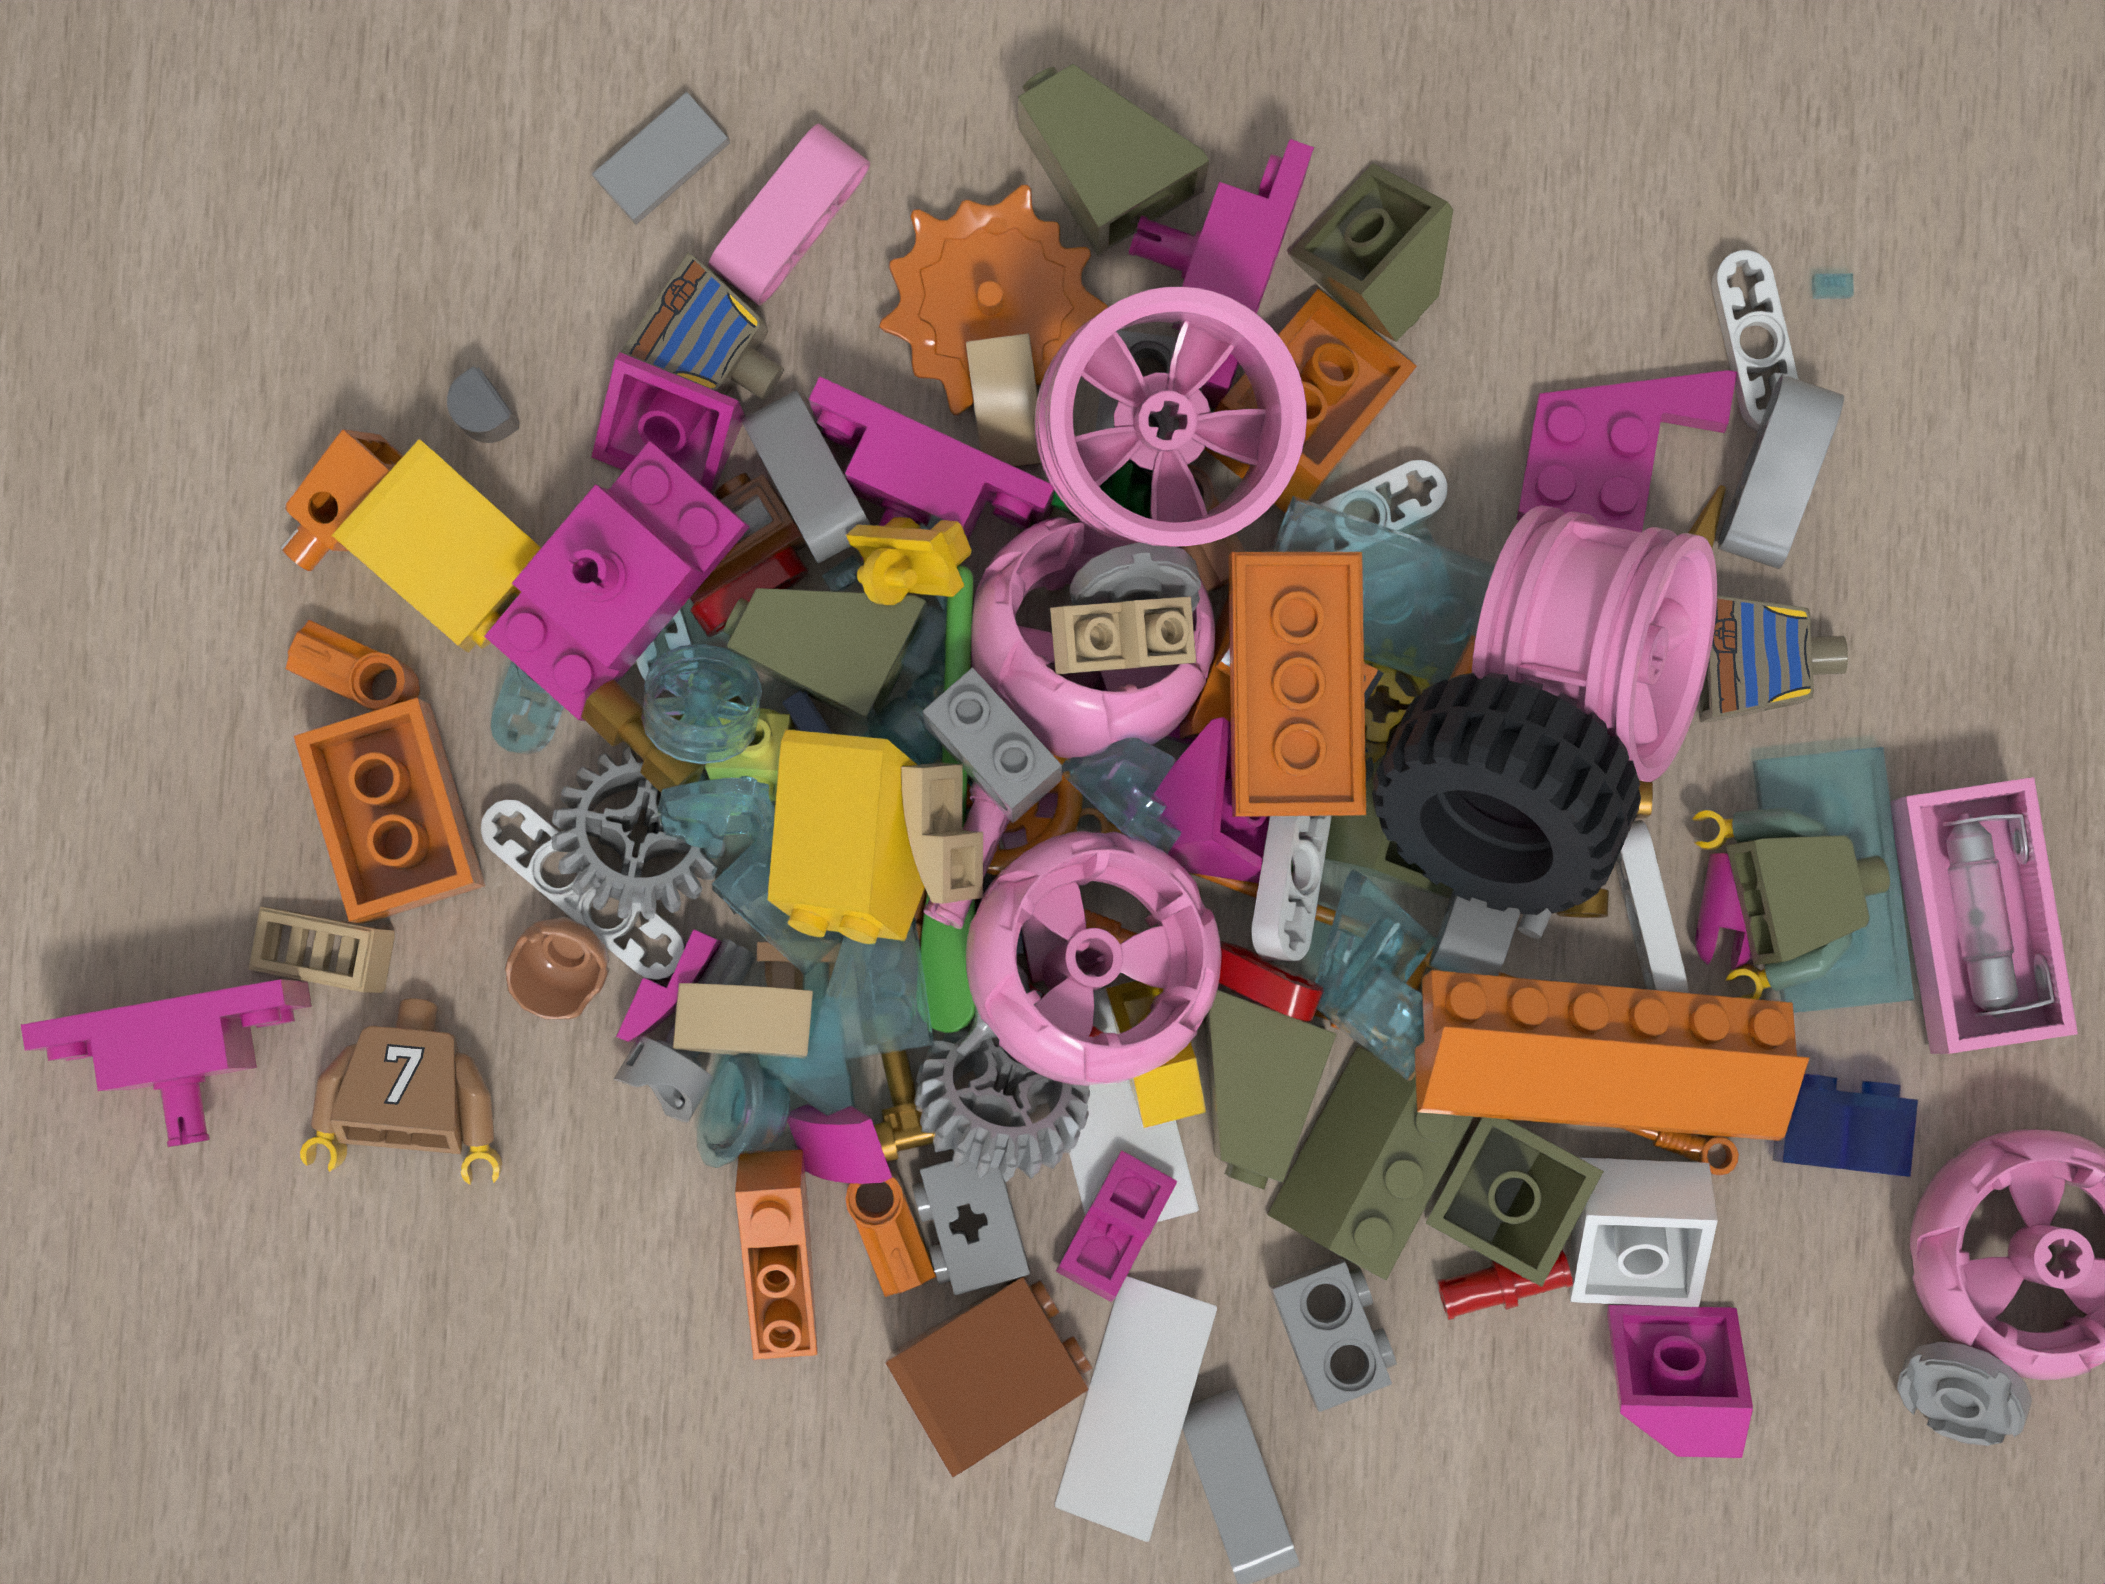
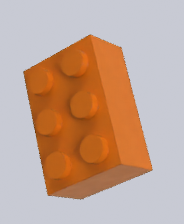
[293,697,485,924]

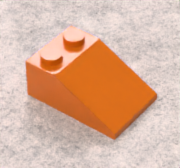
[1204,289,1417,520]

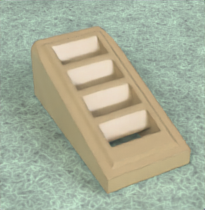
[248,907,395,993]

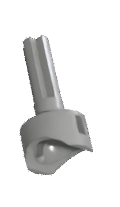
[614,938,755,1123]

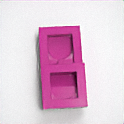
[616,929,722,1042]
[785,1103,892,1184]
[1055,1150,1178,1302]

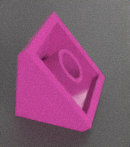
[591,352,746,494]

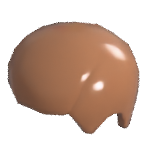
[505,917,610,1020]

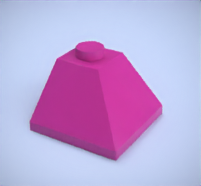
[1146,718,1270,883]
[1607,1305,1753,1458]

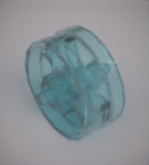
[641,644,762,764]

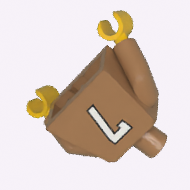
[300,998,502,1185]

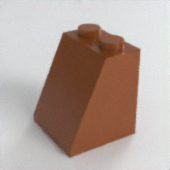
[885,1276,1093,1478]

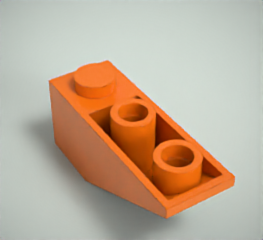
[735,1149,818,1360]

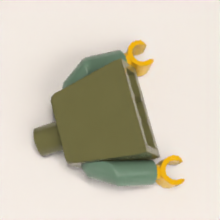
[1692,807,1890,999]

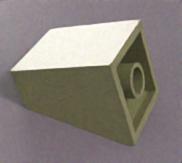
[1018,64,1209,256]
[724,588,930,729]
[1204,990,1336,1189]

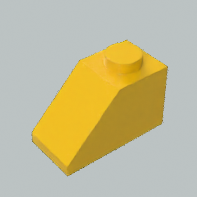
[1106,980,1206,1128]

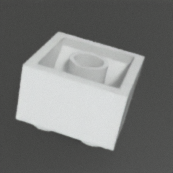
[1570,1158,1718,1307]

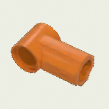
[285,620,420,711]
[845,1168,936,1297]

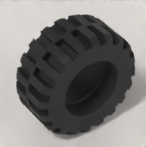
[1372,673,1641,915]

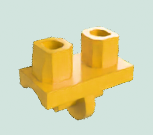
[846,517,972,605]

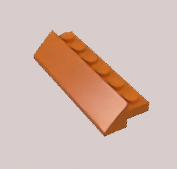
[1415,970,1810,1141]

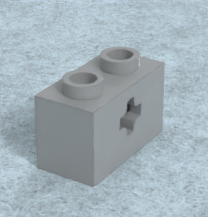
[912,1159,1030,1295]

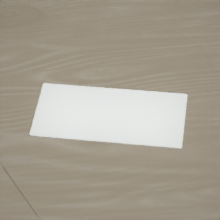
[1069,980,1199,1222]
[1055,1276,1217,1542]

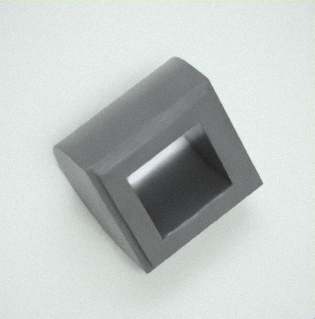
[447,366,520,443]

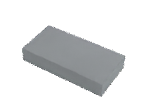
[592,92,730,225]

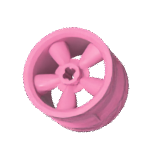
[1035,287,1307,547]
[1472,505,1717,782]

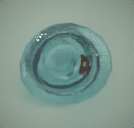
[697,1053,791,1168]

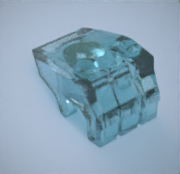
[657,776,775,868]
[1336,964,1424,1081]

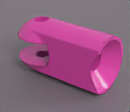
[1695,853,1752,970]

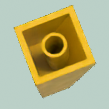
[332,439,541,653]
[767,730,925,944]

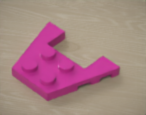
[1516,370,1737,533]

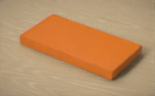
[1228,552,1366,817]

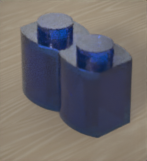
[1772,1074,1918,1177]

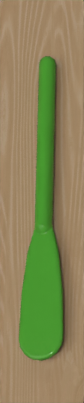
[917,565,976,1033]

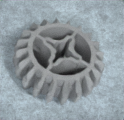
[551,746,726,920]
[914,1017,1090,1182]

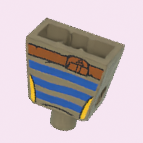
[621,252,784,400]
[1700,595,1848,723]

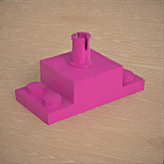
[1128,139,1314,409]
[808,376,1054,562]
[484,441,750,721]
[21,979,312,1147]

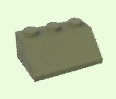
[1267,1046,1473,1280]

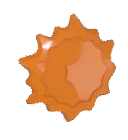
[879,184,1109,415]

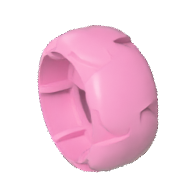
[971,516,1215,761]
[966,831,1221,1086]
[1909,1129,2105,1380]

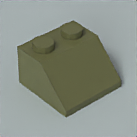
[1426,1117,1604,1287]

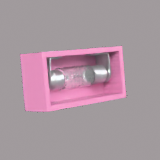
[1888,777,2078,1054]

